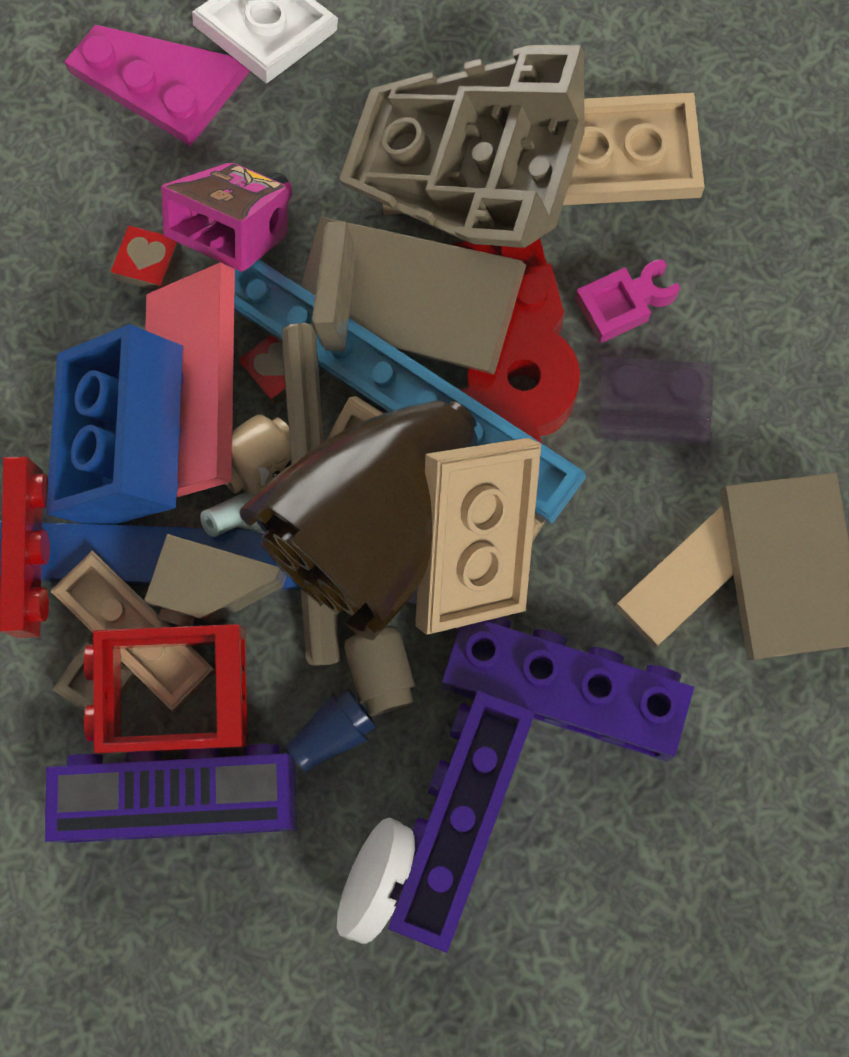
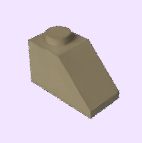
[144,534,287,627]

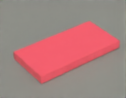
[145,262,235,497]

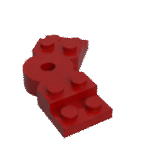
[449,238,580,444]

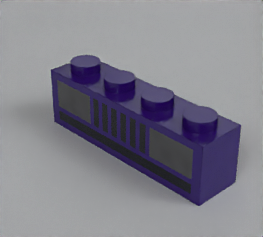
[45,744,297,843]

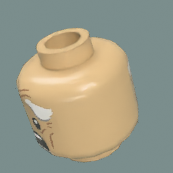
[225,415,292,496]

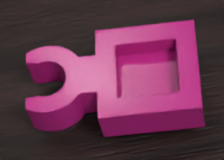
[575,260,680,344]

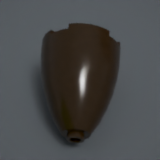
[239,400,478,640]

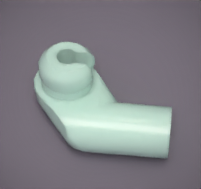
[200,492,265,537]

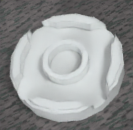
[337,818,415,944]

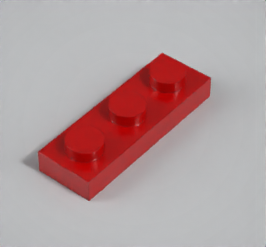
[0,456,50,638]

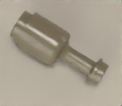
[344,626,416,716]

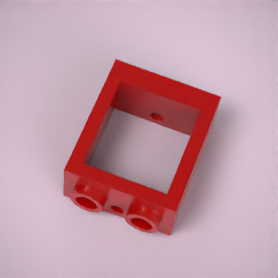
[84,624,248,753]

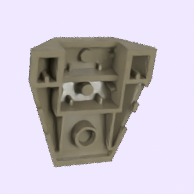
[339,45,585,248]

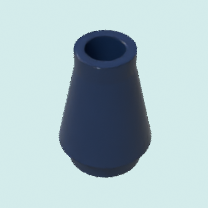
[286,689,377,773]

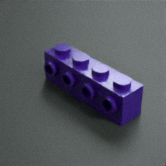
[442,617,694,762]
[388,690,535,953]

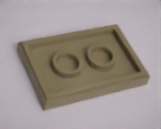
[719,472,849,661]

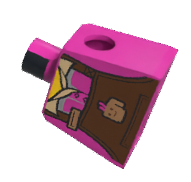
[161,163,292,272]

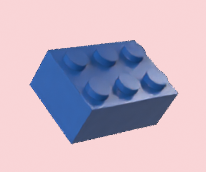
[46,324,183,525]

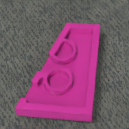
[64,25,250,146]

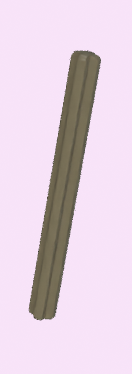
[282,323,341,666]

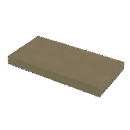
[301,217,526,375]

